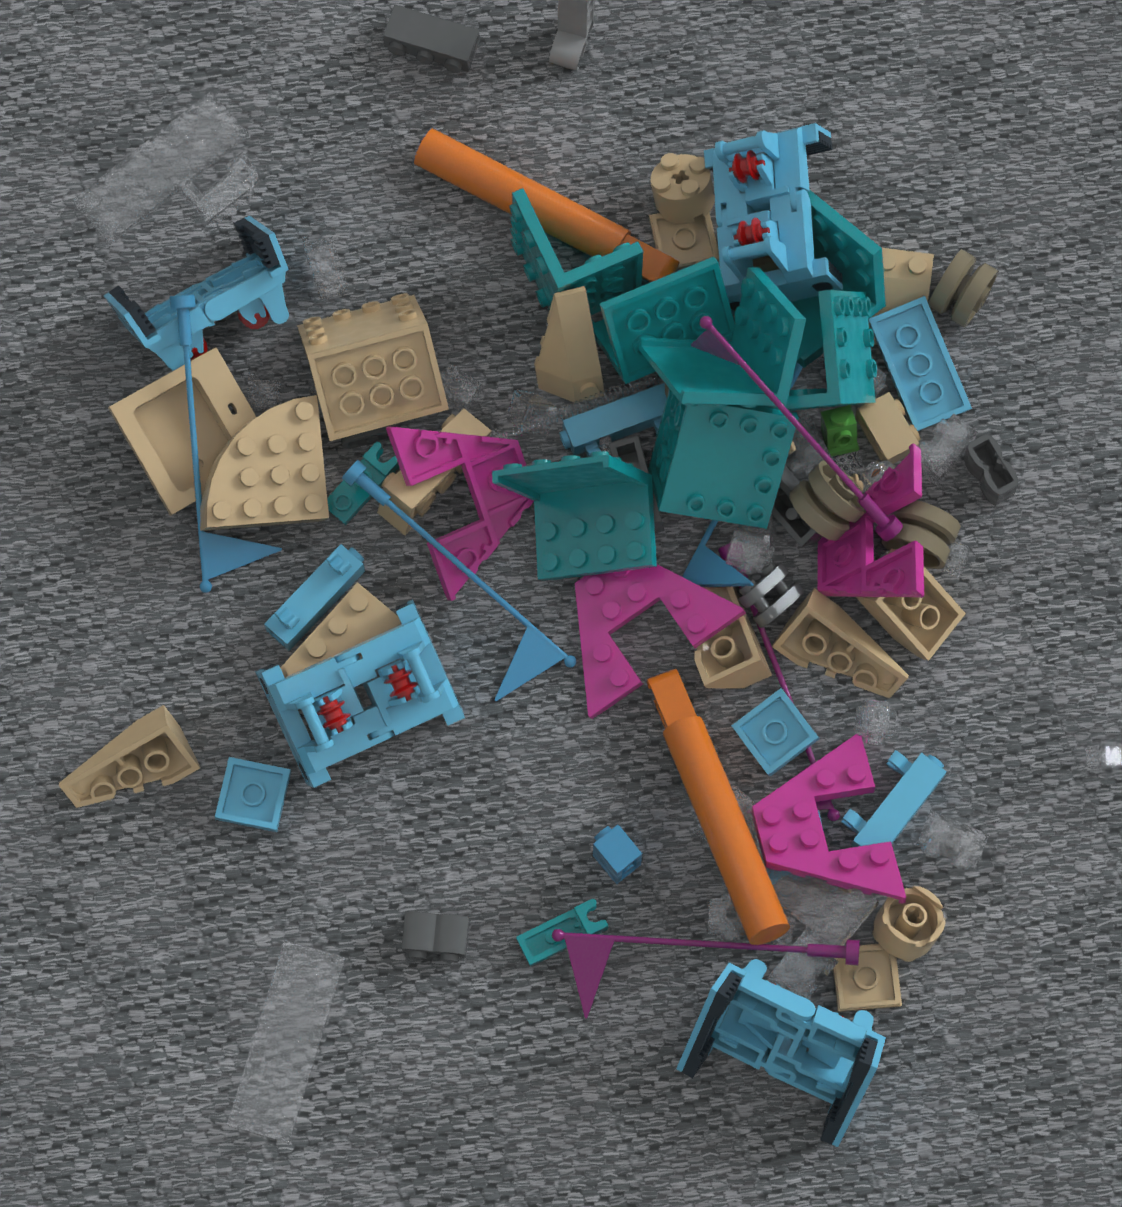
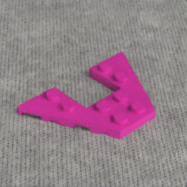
[386,426,534,601]
[818,443,924,598]
[575,564,746,719]
[751,733,907,904]

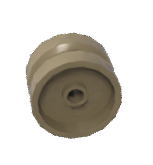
[928,249,999,328]
[789,461,866,541]
[882,500,961,569]

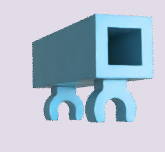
[559,383,667,457]
[264,544,365,651]
[841,750,947,847]

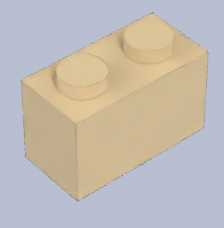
[855,392,920,468]

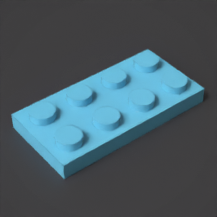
[868,296,972,431]

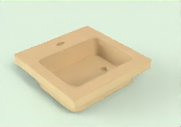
[108,347,256,515]

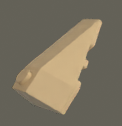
[695,587,772,688]
[59,705,200,808]

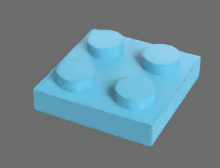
[731,688,820,776]
[215,757,291,832]

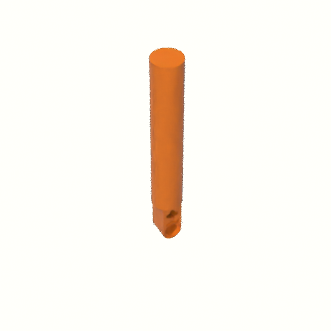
[414,128,680,282]
[646,669,790,945]

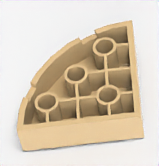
[200,395,329,531]

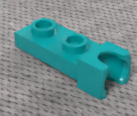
[327,442,400,526]
[516,899,609,967]

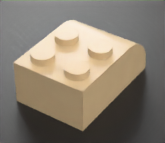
[856,548,966,661]

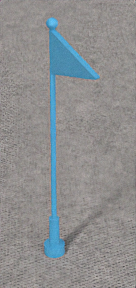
[170,295,282,593]
[682,362,803,587]
[342,460,577,701]

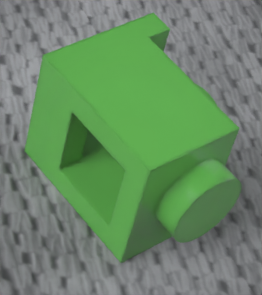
[821,405,859,457]

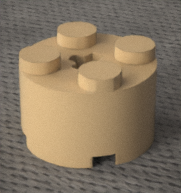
[650,153,715,224]
[873,886,946,962]

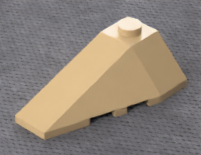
[534,286,605,403]
[772,588,909,699]

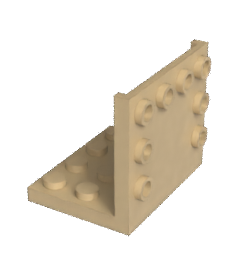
[297,293,449,441]

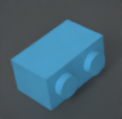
[593,825,642,885]

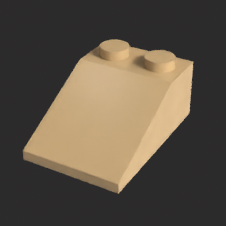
[869,248,934,345]

